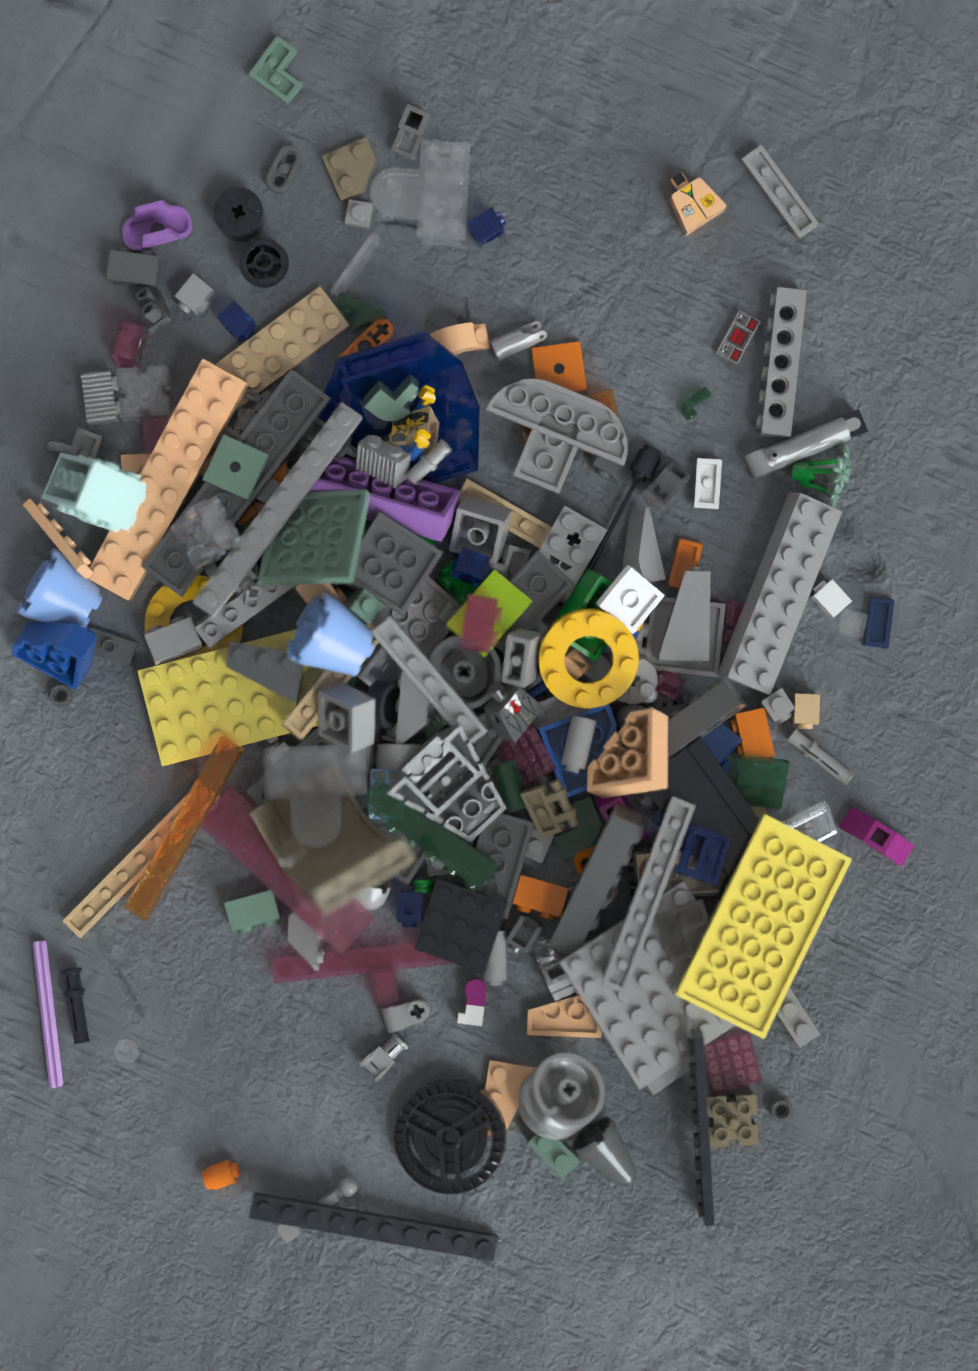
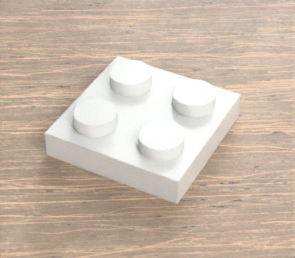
[596,565,665,634]

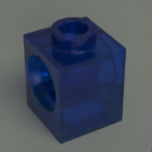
[467,208,506,248]
[216,301,256,342]
[450,547,491,587]

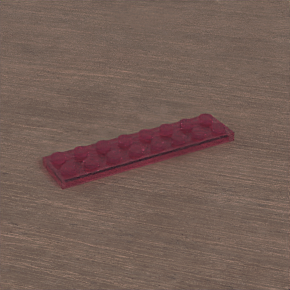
[197,787,375,956]

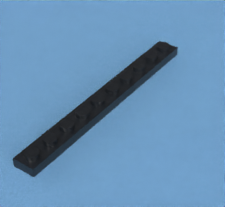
[249,1192,499,1261]

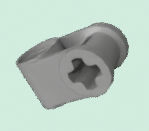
[381,998,430,1033]

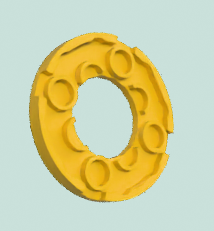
[145,575,244,663]
[538,609,639,708]

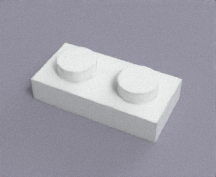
[693,458,722,510]

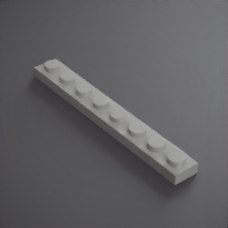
[600,796,695,994]

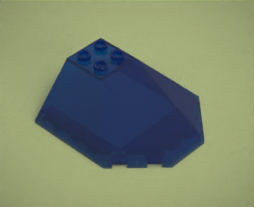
[318,331,480,483]

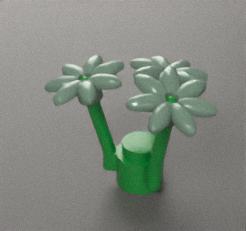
[792,443,852,508]

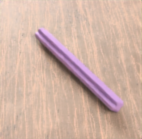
[33,940,63,1088]

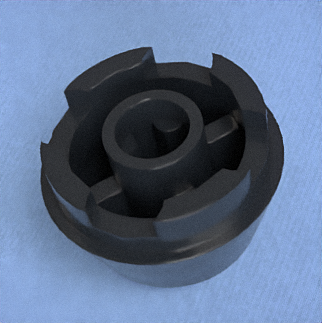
[240,239,289,288]

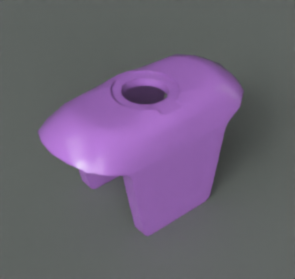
[122,200,192,250]

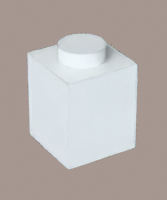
[811,579,852,619]

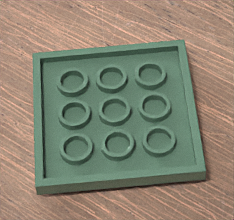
[258,489,371,586]

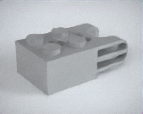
[539,505,607,604]

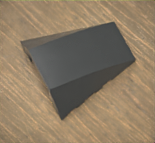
[386,723,506,842]

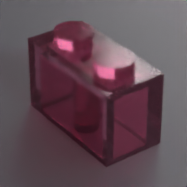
[460,594,502,653]

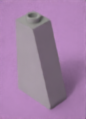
[658,567,711,662]

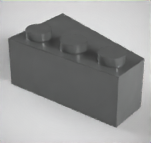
[226,642,304,704]

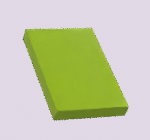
[446,569,532,657]

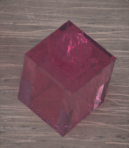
[370,969,399,1007]

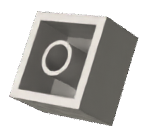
[449,496,513,565]
[318,682,375,753]

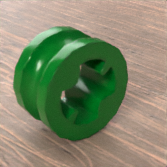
[412,879,434,893]

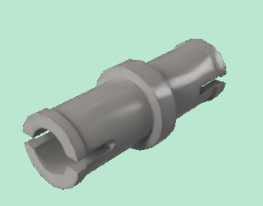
[406,439,452,485]

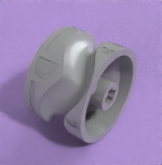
[518,1053,605,1140]

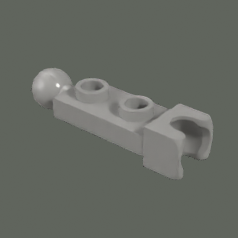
[275,1177,357,1243]

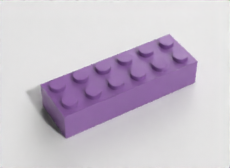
[309,457,460,542]

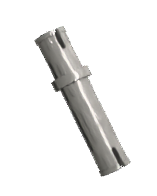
[786,728,854,786]

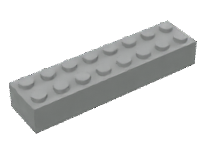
[717,492,842,695]

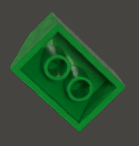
[548,568,612,662]

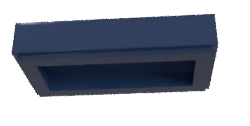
[863,597,895,649]

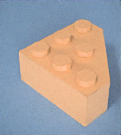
[587,708,668,798]

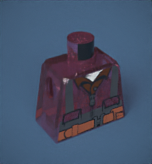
[112,320,149,372]

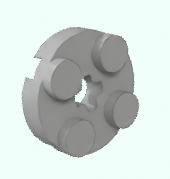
[617,654,657,704]

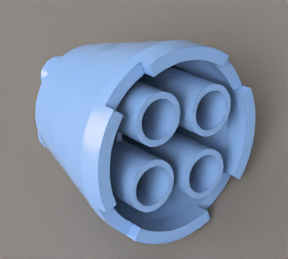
[16,548,103,627]
[287,591,374,676]

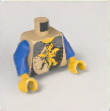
[380,385,439,461]

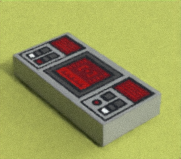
[716,310,761,365]

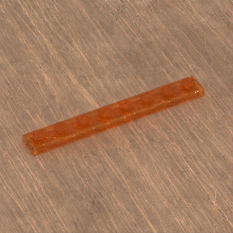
[124,736,244,921]

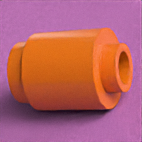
[202,1159,241,1190]

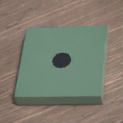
[202,434,269,501]

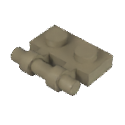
[520,779,579,838]

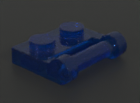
[673,824,731,886]

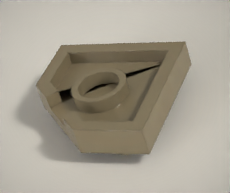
[322,137,376,203]

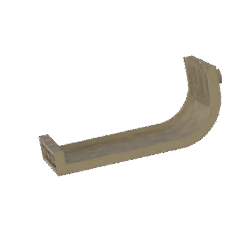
[248,762,415,914]

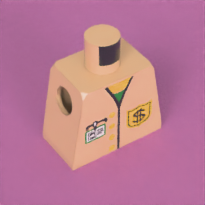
[669,172,726,236]

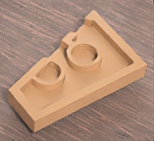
[527,995,602,1038]
[481,1060,537,1137]

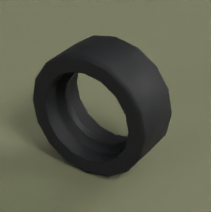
[366,680,400,729]

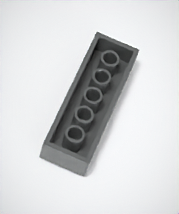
[549,802,645,955]

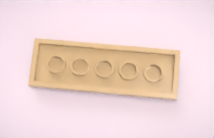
[215,286,350,413]

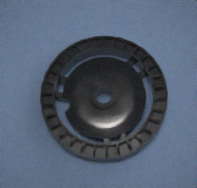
[393,1079,507,1194]

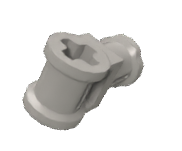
[359,1032,409,1082]

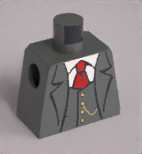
[485,682,543,743]

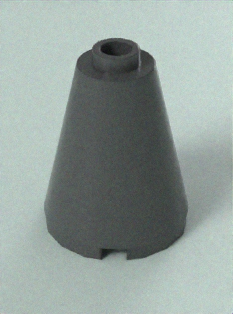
[572,1117,637,1187]

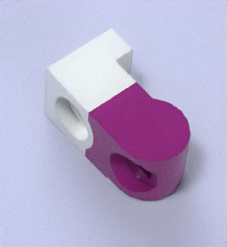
[457,978,486,1026]

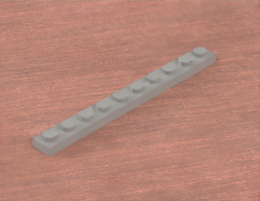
[193,402,363,618]

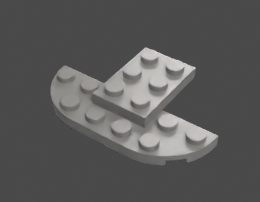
[486,379,628,494]

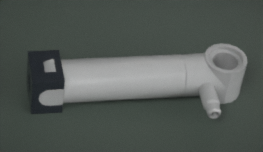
[744,409,868,480]

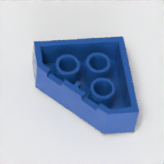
[12,622,97,690]
[538,704,617,797]

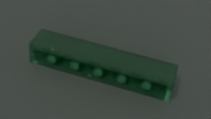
[360,779,500,892]

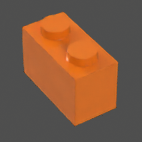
[730,708,775,763]
[512,874,569,920]

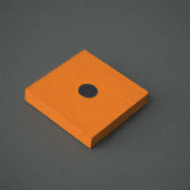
[531,341,587,392]

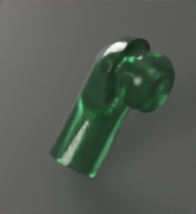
[681,387,711,421]

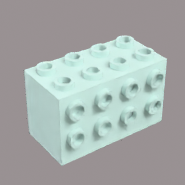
[42,453,147,533]

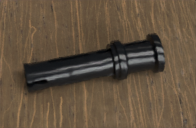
[59,967,90,1044]

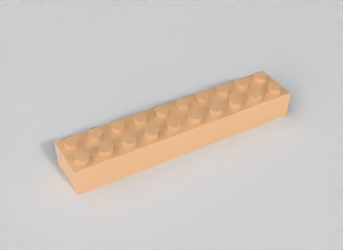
[88,359,249,601]

